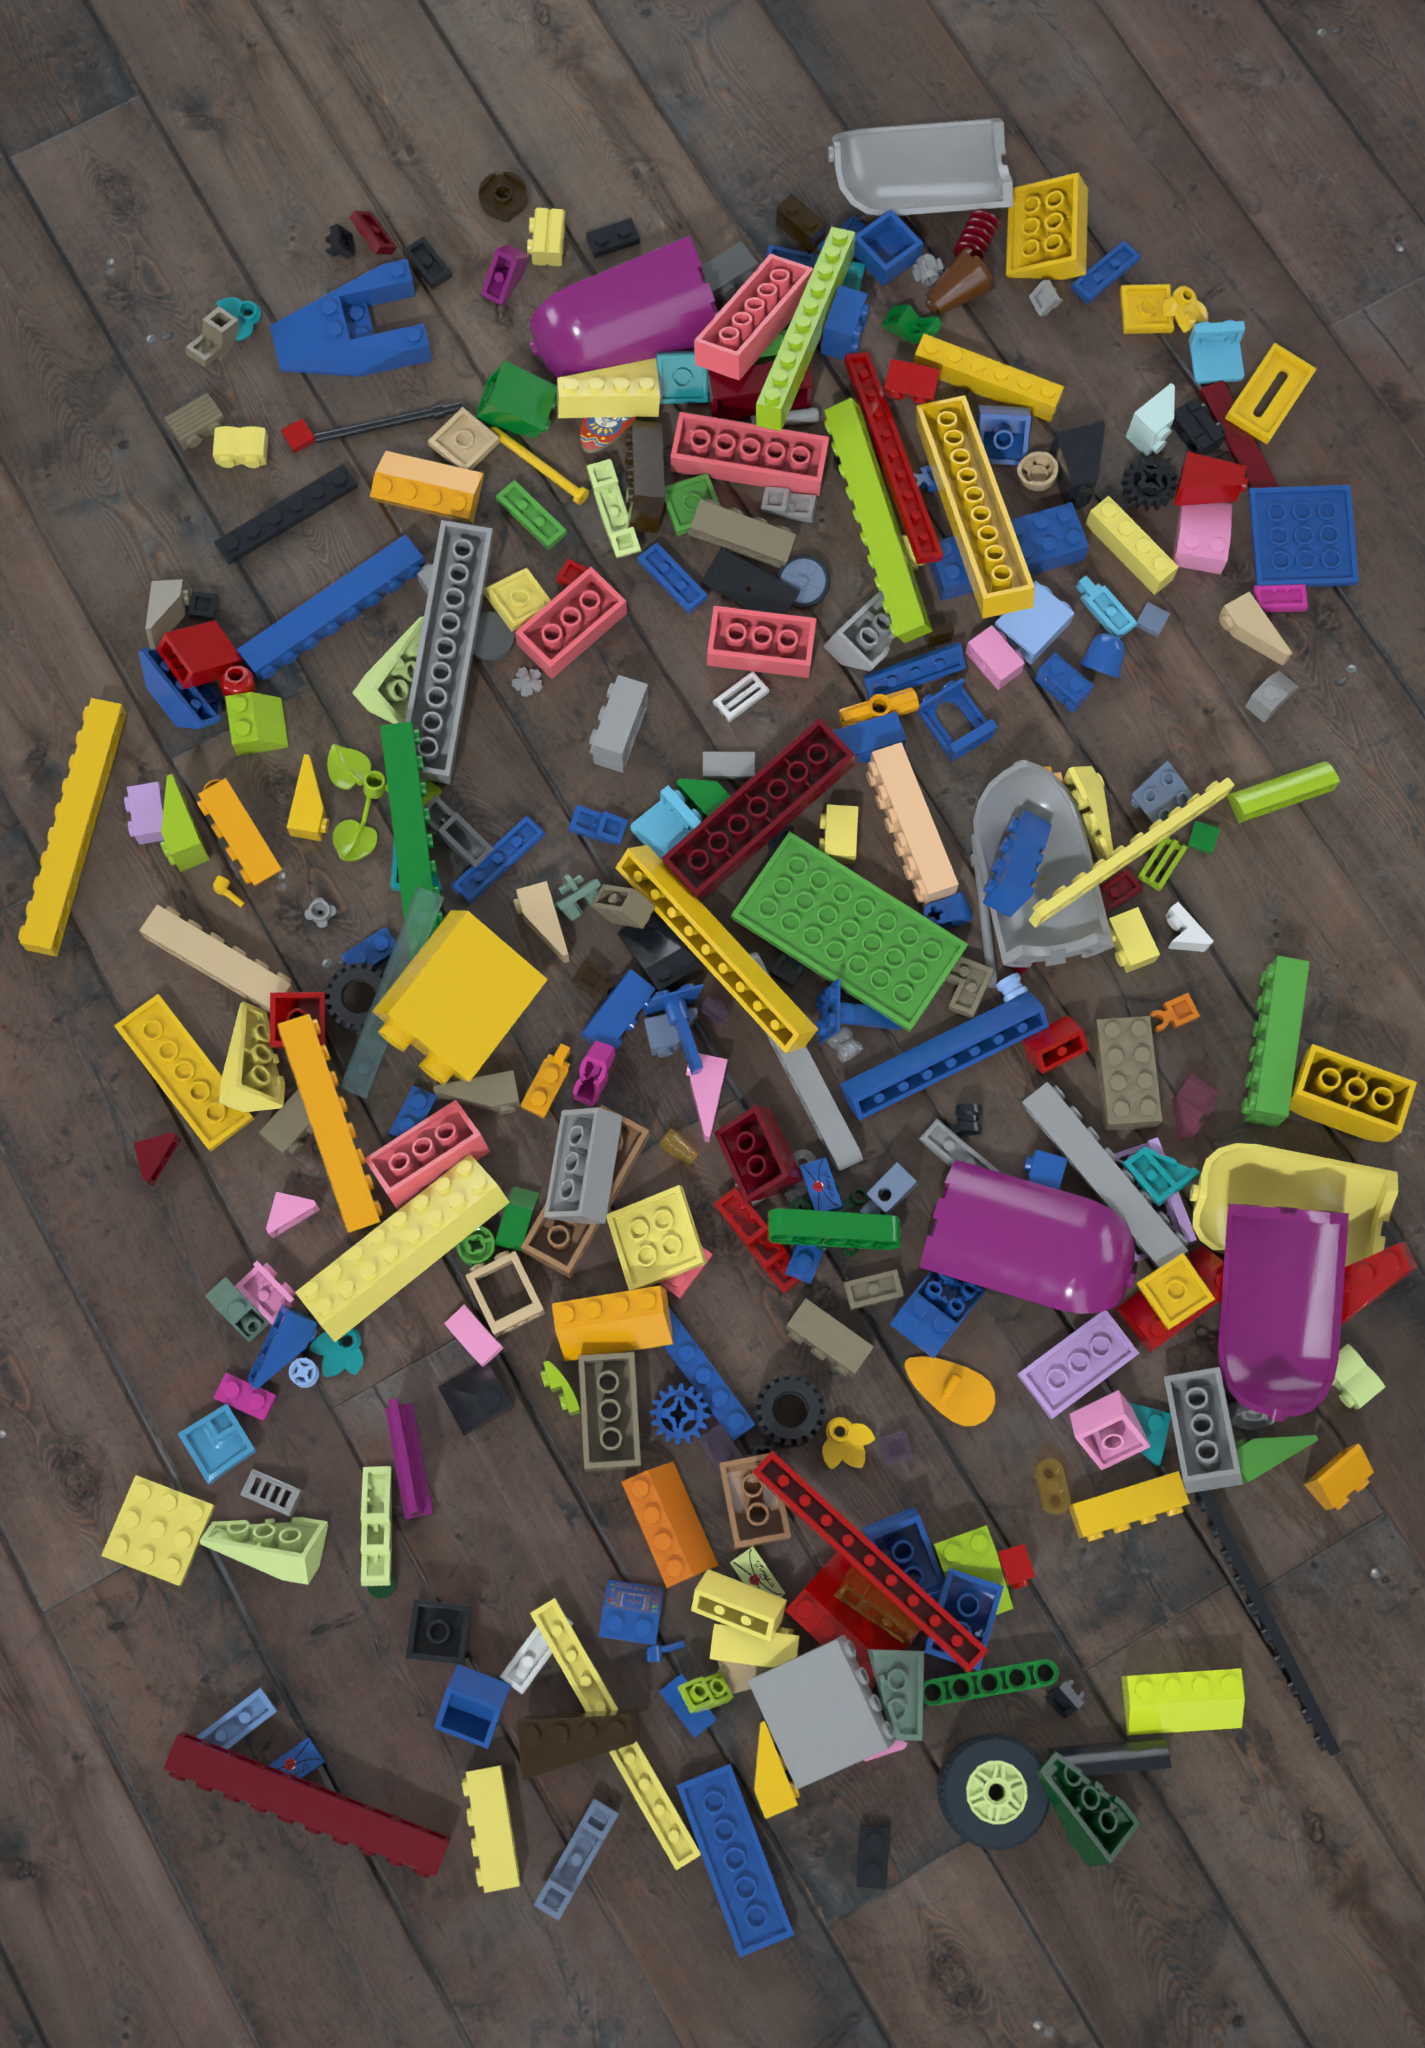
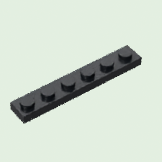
[214,464,358,565]

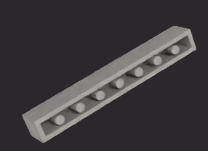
[1022,1082,1189,1269]

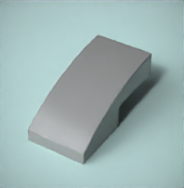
[761,487,818,523]

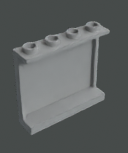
[748,1634,895,1789]

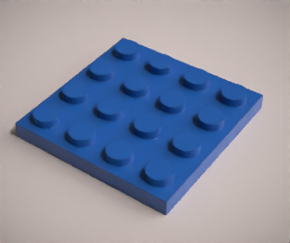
[1248,485,1359,587]

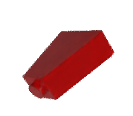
[1174,451,1249,506]

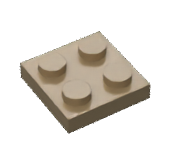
[428,407,500,470]

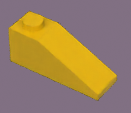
[287,754,329,841]

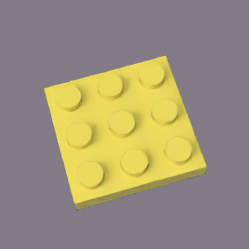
[606,1185,707,1291]
[101,1475,215,1586]

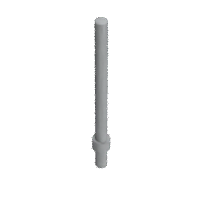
[970,834,998,988]

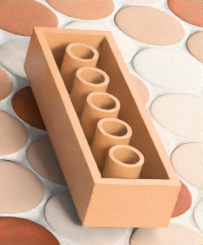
[866,742,959,910]

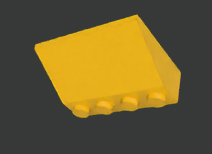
[1006,173,1088,280]

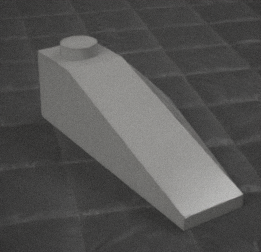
[823,591,894,671]

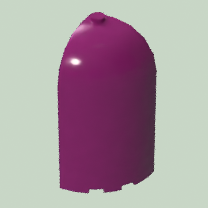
[529,236,719,380]
[920,1160,1137,1314]
[1218,1204,1349,1421]

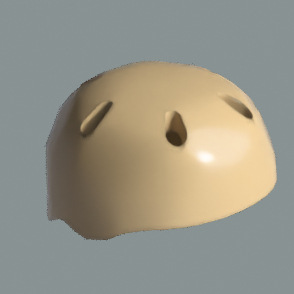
[1017,452,1058,491]

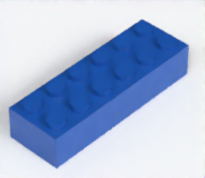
[927,502,1089,601]

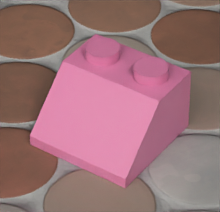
[1070,1390,1151,1470]

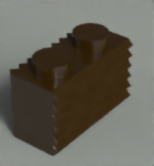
[776,194,828,253]

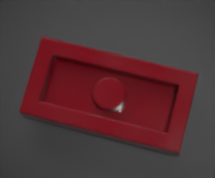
[349,210,397,255]

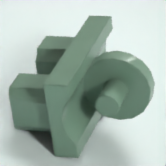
[554,874,601,921]

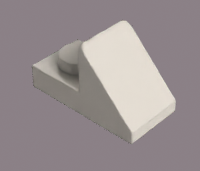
[1166,902,1213,952]

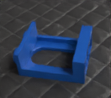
[917,678,998,762]

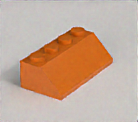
[622,1461,719,1589]

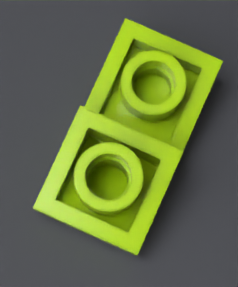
[540,1361,581,1416]
[677,1672,734,1714]

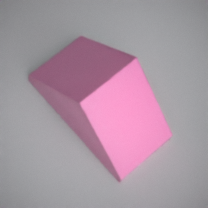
[266,1192,320,1238]

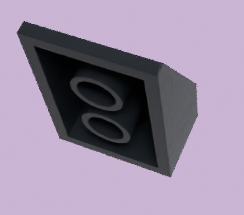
[617,911,705,993]

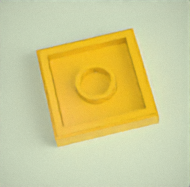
[1120,284,1174,334]
[1136,1253,1215,1330]

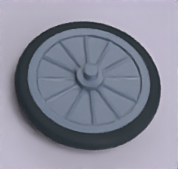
[777,555,830,608]

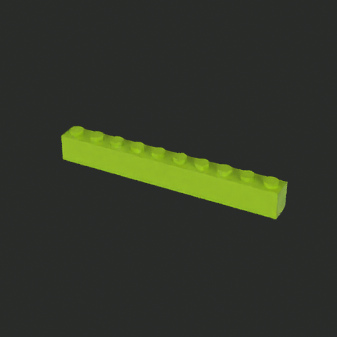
[756,227,855,431]
[824,398,933,643]

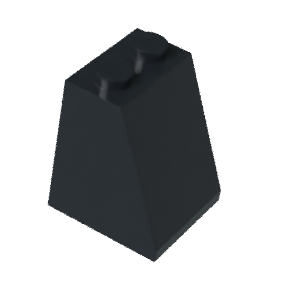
[1049,421,1105,509]

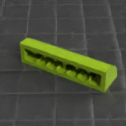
[1227,761,1340,823]

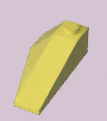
[1062,766,1113,861]

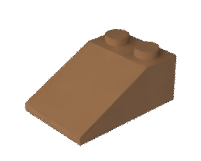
[719,1452,791,1550]

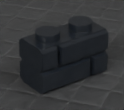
[1171,398,1225,456]

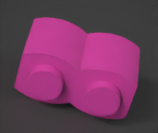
[573,1041,615,1106]

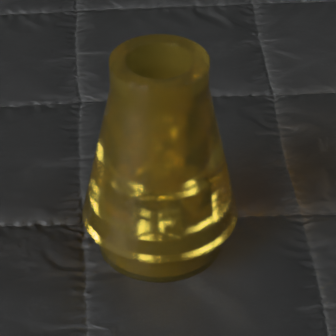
[658,1127,699,1166]

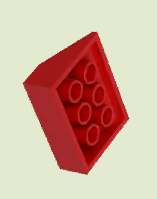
[784,1553,922,1690]

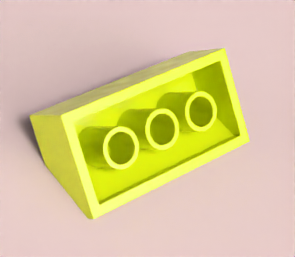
[1121,1669,1245,1735]

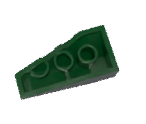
[1037,1752,1141,1867]

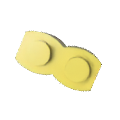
[213,426,268,468]

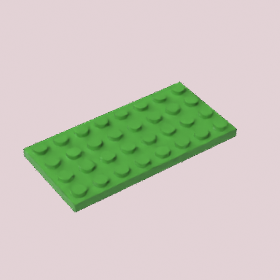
[731,831,968,1032]

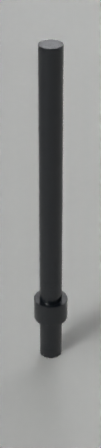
[314,401,463,443]

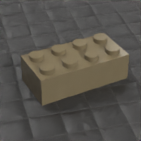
[1092,1016,1163,1131]
[578,1352,641,1472]

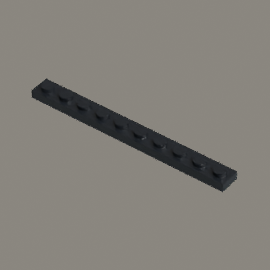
[1194,1490,1341,1756]

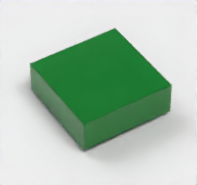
[1187,821,1220,855]

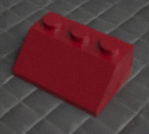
[714,1105,804,1203]

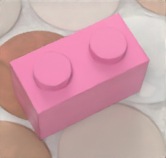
[965,625,1025,690]

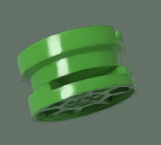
[456,1226,496,1266]

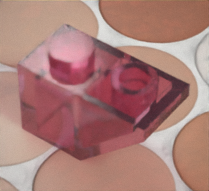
[1172,1074,1219,1140]

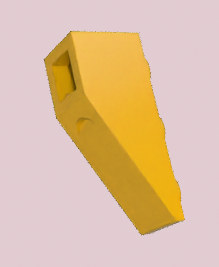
[754,1721,800,1819]

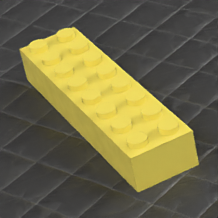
[295,1154,510,1342]

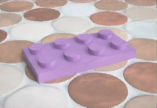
[1017,1310,1139,1419]

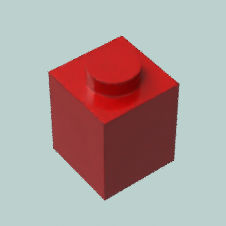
[997,1544,1035,1590]

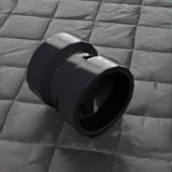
[955,1103,982,1136]

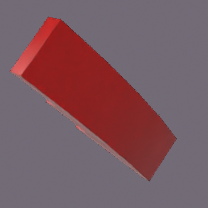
[714,1187,801,1294]

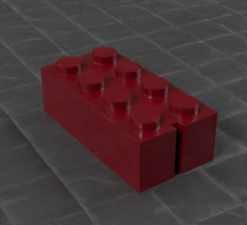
[708,361,813,420]

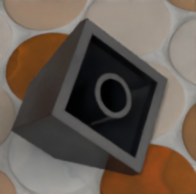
[438,1363,513,1436]

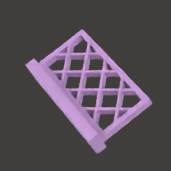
[1114,1137,1197,1263]

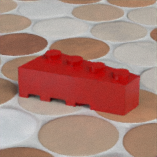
[1341,1242,1418,1326]

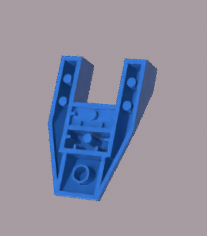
[270,259,432,377]

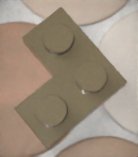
[945,956,994,1019]

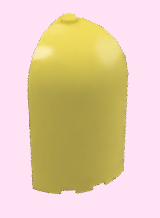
[1190,1143,1398,1267]

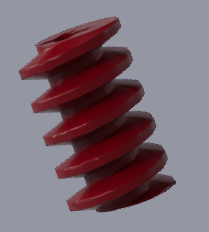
[953,209,1000,260]

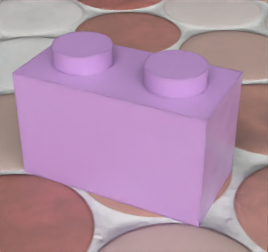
[124,782,165,845]

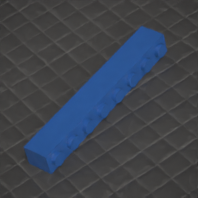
[237,535,425,682]
[840,991,1049,1120]

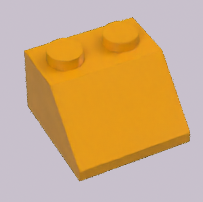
[1303,1443,1374,1510]

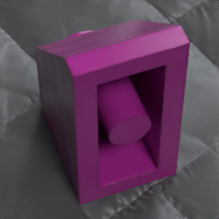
[481,244,530,306]

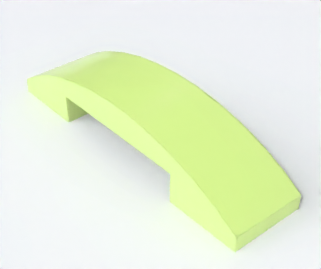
[587,459,641,558]

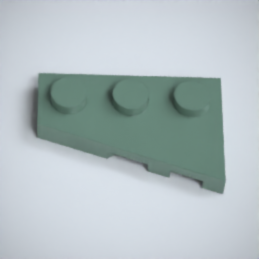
[867,1649,924,1741]

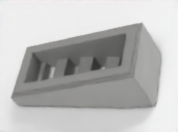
[240,1469,304,1517]

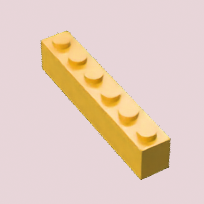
[913,334,1064,422]

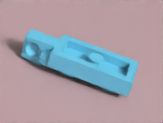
[1076,576,1137,638]

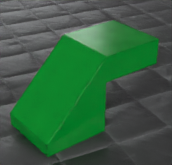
[881,304,943,344]
[495,1186,540,1251]

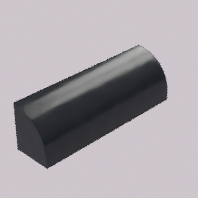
[1048,1738,1172,1776]

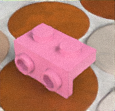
[235,1261,298,1324]

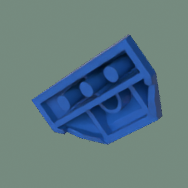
[139,647,223,729]

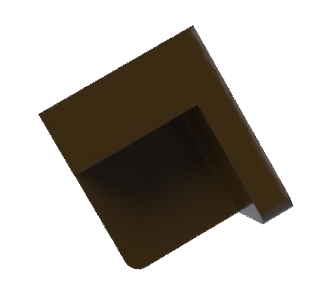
[923,612,954,647]

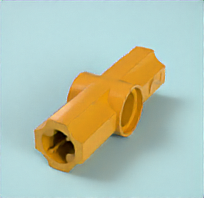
[838,687,919,728]

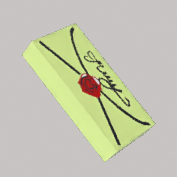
[730,1546,786,1597]

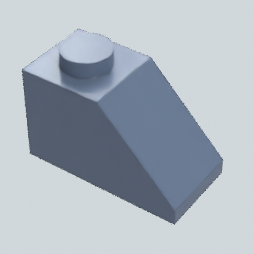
[644,1007,698,1058]

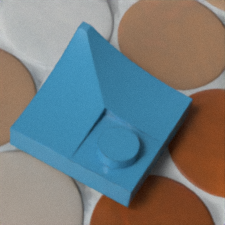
[178,1404,256,1485]

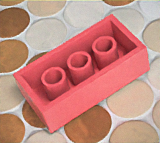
[515,567,627,679]
[707,606,816,678]

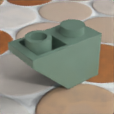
[205,1277,270,1343]

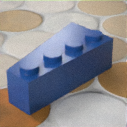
[983,810,1052,917]

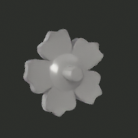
[512,667,543,698]

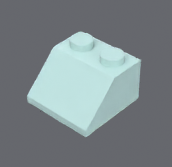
[1126,383,1175,458]

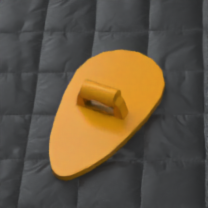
[904,1356,995,1426]

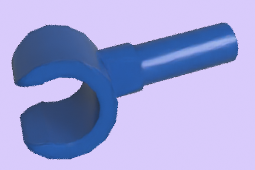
[646,1640,685,1662]

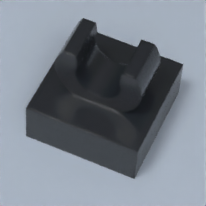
[325,223,354,259]
[1045,1679,1085,1719]

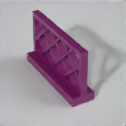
[385,1398,434,1520]

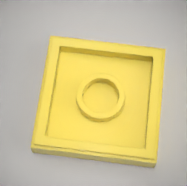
[484,568,551,632]

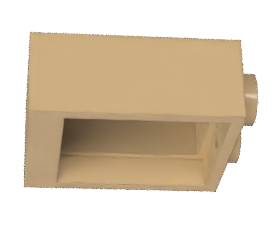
[465,1250,545,1338]

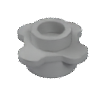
[304,897,336,928]

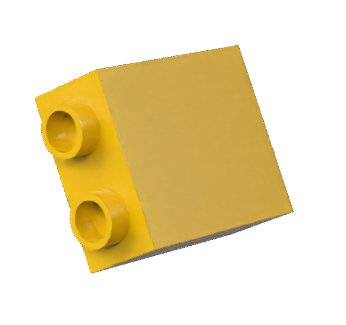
[372,910,548,1085]

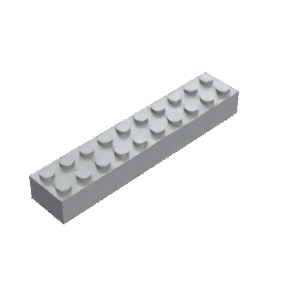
[405,520,493,784]

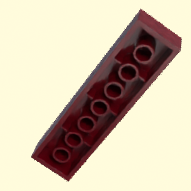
[661,718,857,902]

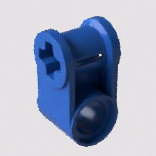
[922,892,974,929]

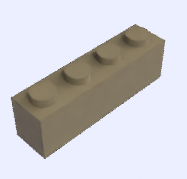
[688,499,796,568]

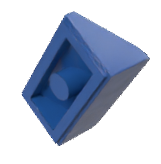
[659,1673,717,1738]

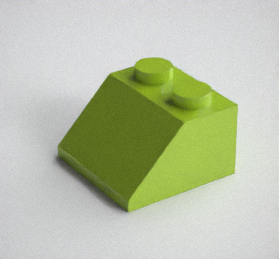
[225,692,289,756]

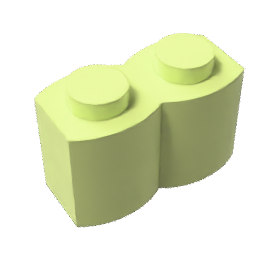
[1332,1344,1385,1410]

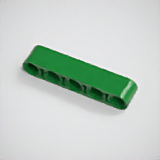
[768,1208,901,1250]
[923,1660,1059,1706]

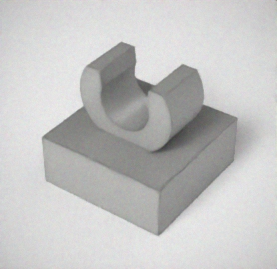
[1029,280,1063,316]

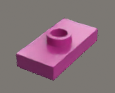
[1253,584,1308,613]

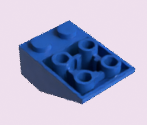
[890,1271,985,1359]

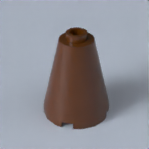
[925,247,996,315]

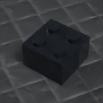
[406,1599,473,1665]

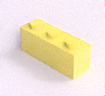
[691,1569,787,1642]
[709,1622,799,1668]

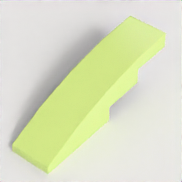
[361,1466,392,1586]

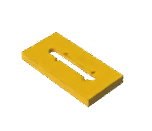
[1225,343,1316,444]

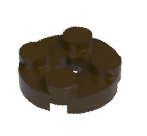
[479,171,528,222]

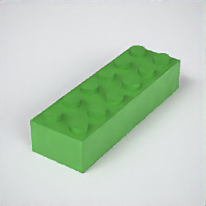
[1241,956,1310,1128]

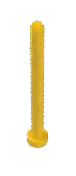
[490,426,589,505]

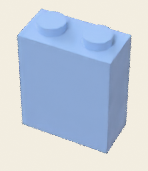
[994,581,1074,665]

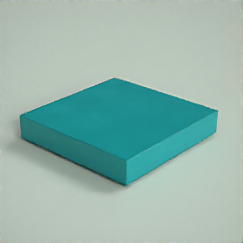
[657,351,708,404]

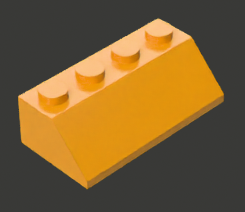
[370,451,484,524]
[552,1286,674,1362]

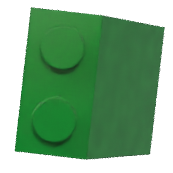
[474,360,557,439]

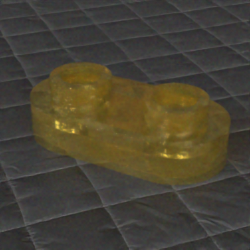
[1034,1458,1071,1515]

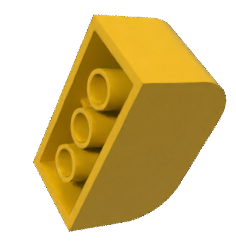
[1290,1044,1417,1142]

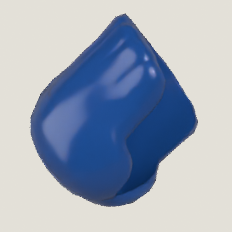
[1080,633,1125,678]

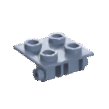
[1129,761,1194,824]

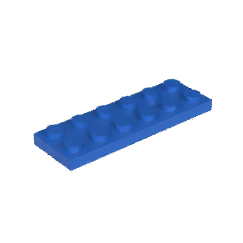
[676,1764,794,1958]

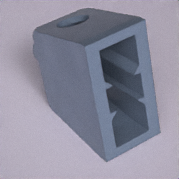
[860,1162,918,1215]

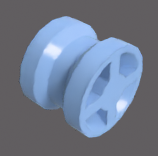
[995,973,1029,1003]
[289,1358,319,1388]

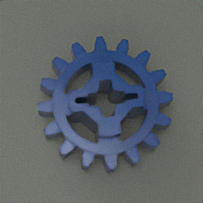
[649,1383,711,1445]

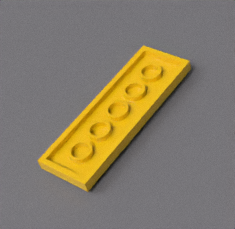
[114,994,254,1152]

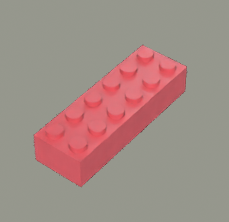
[694,254,814,380]
[671,412,829,496]

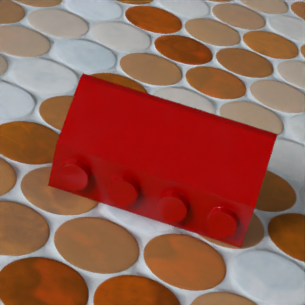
[1116,1245,1224,1353]

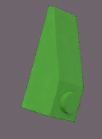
[1235,1435,1319,1485]

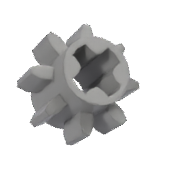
[912,254,944,286]

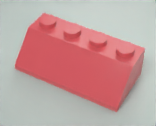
[364,1100,490,1210]

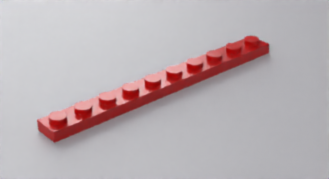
[843,352,944,564]

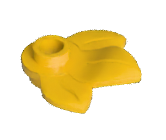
[1162,286,1208,333]
[822,1417,875,1469]

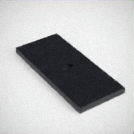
[701,547,800,615]

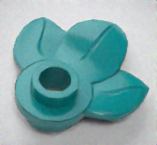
[216,297,261,341]
[310,1328,364,1377]

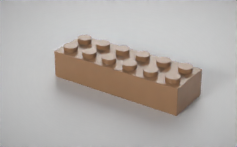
[521,1105,650,1279]

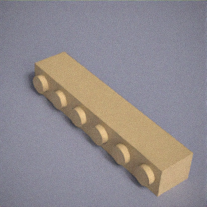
[139,905,295,1013]

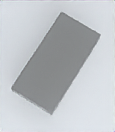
[703,752,755,779]

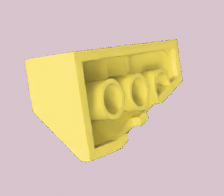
[219,1001,285,1112]

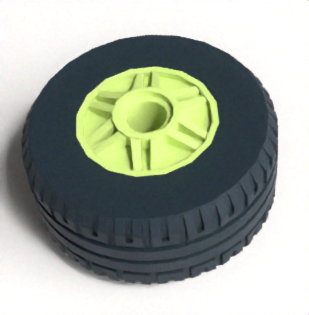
[937,1734,1051,1850]

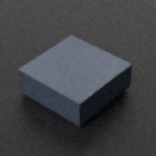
[1136,602,1170,638]

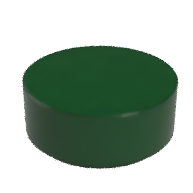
[367,1573,396,1599]

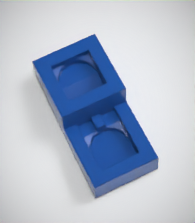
[567,804,628,845]

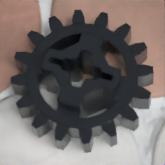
[1121,456,1178,511]

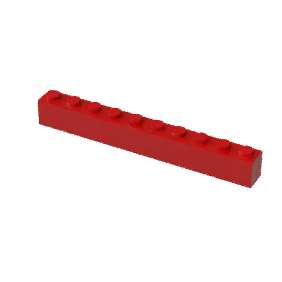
[752,1451,989,1673]

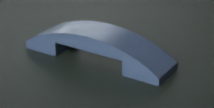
[534,1799,618,1921]

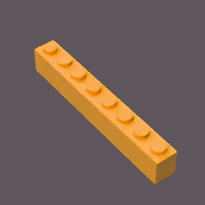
[277,1014,383,1233]

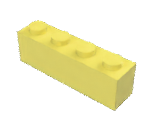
[1085,496,1178,595]
[462,1765,521,1893]

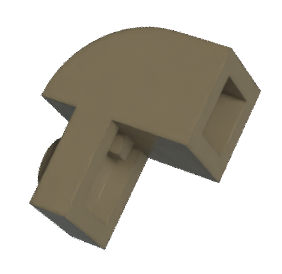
[185,307,238,367]

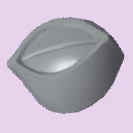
[1228,1401,1275,1430]

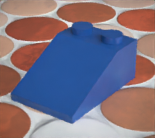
[862,1507,944,1614]
[922,1568,1004,1671]

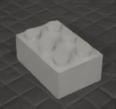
[589,675,648,773]

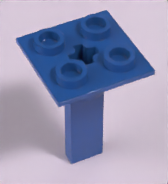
[816,979,902,1044]
[643,983,704,1075]

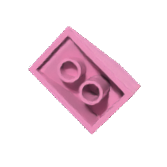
[1172,503,1232,574]

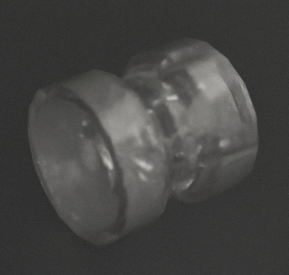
[827,1026,864,1064]

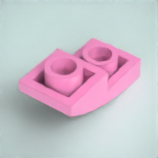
[444,1304,503,1367]

